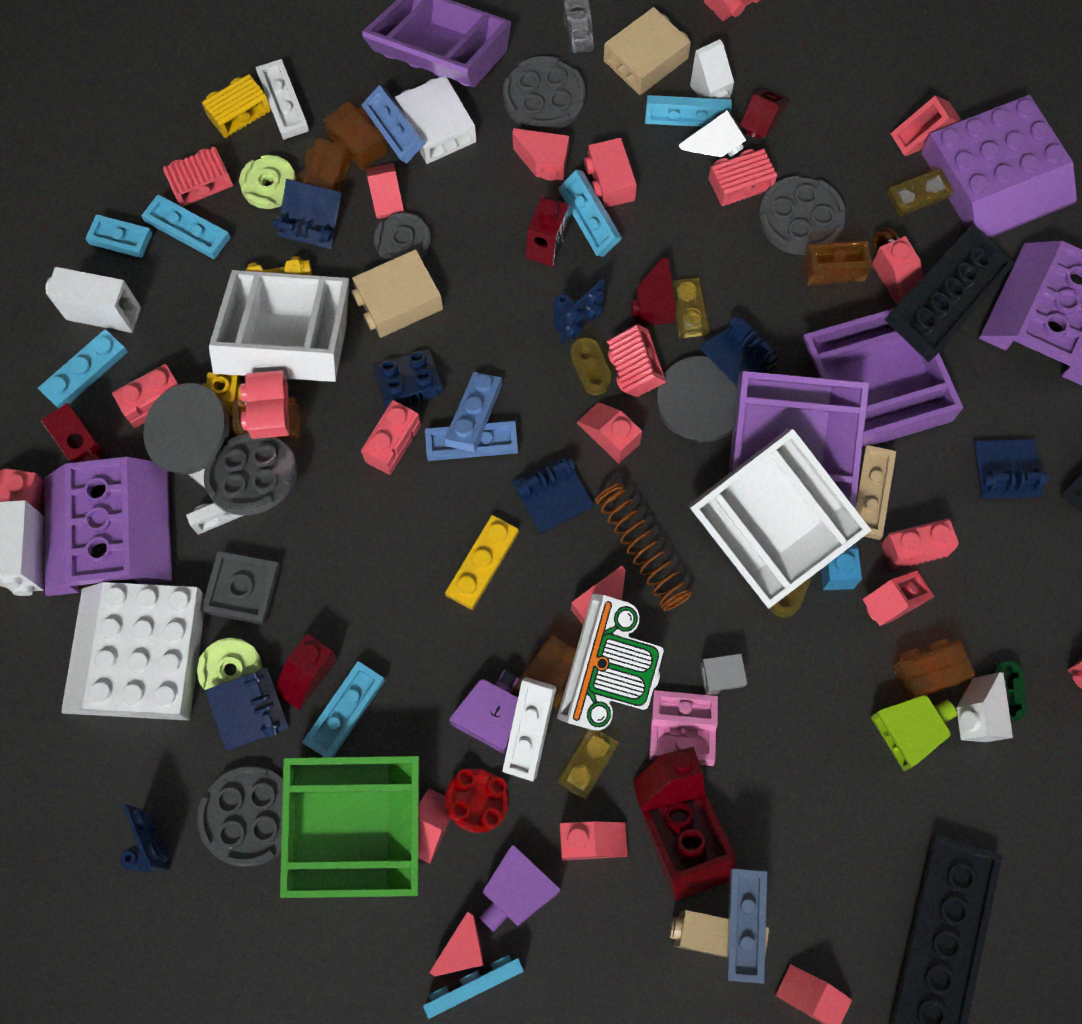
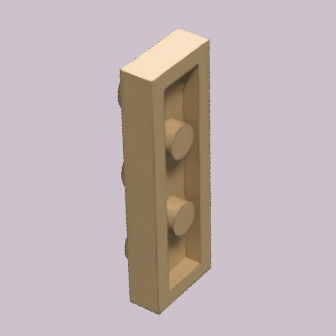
[855,445,896,540]

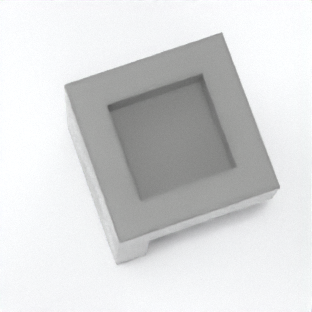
[700,654,747,696]

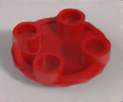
[445,769,508,833]

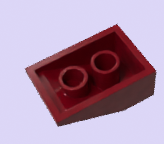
[636,793,737,901]

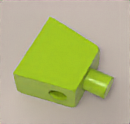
[871,695,957,771]

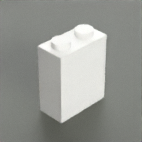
[395,77,476,164]
[46,267,141,333]
[0,500,45,596]

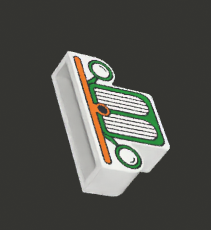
[557,593,664,730]

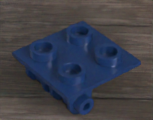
[273,179,342,250]
[553,279,605,345]
[699,316,778,387]
[373,349,443,409]
[974,439,1048,499]
[512,455,594,534]
[205,668,289,751]
[120,803,170,873]

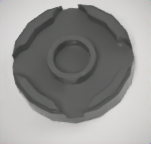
[374,212,431,262]

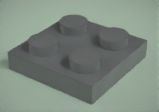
[201,551,280,625]

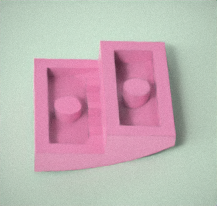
[649,690,718,766]

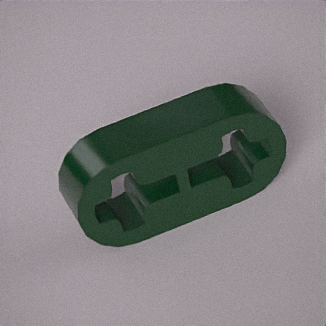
[990,660,1027,723]

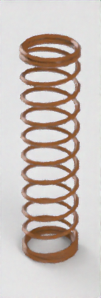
[595,483,692,611]

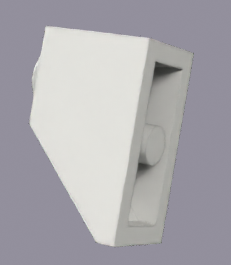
[690,39,734,99]
[679,109,746,157]
[957,672,1013,742]

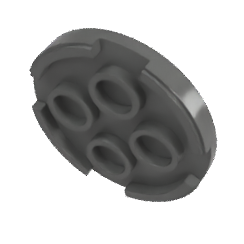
[503,56,585,132]
[759,175,846,255]
[656,356,737,443]
[143,383,230,475]
[204,433,298,515]
[197,765,283,867]

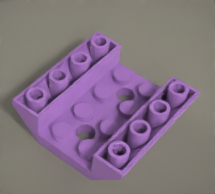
[979,241,1082,386]
[45,457,172,596]

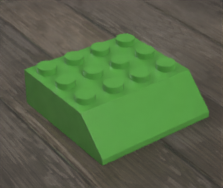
[280,756,419,898]

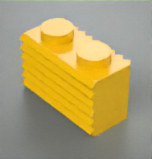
[202,74,271,138]

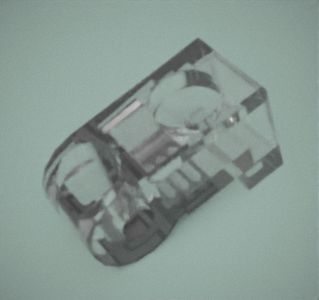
[563,0,594,54]

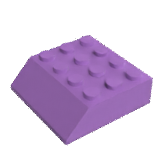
[362,0,511,87]
[921,94,1077,238]
[803,308,963,446]
[728,371,869,508]

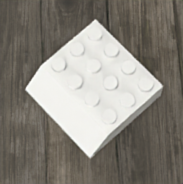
[209,270,349,382]
[688,429,872,609]
[61,582,205,721]

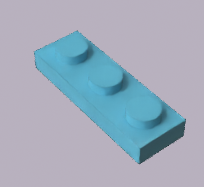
[645,95,732,127]
[558,170,622,257]
[141,194,231,260]
[38,329,128,408]
[302,661,385,758]
[423,955,524,1019]

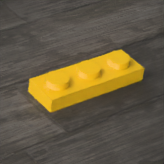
[445,515,519,611]

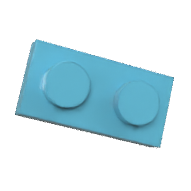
[85,214,152,258]

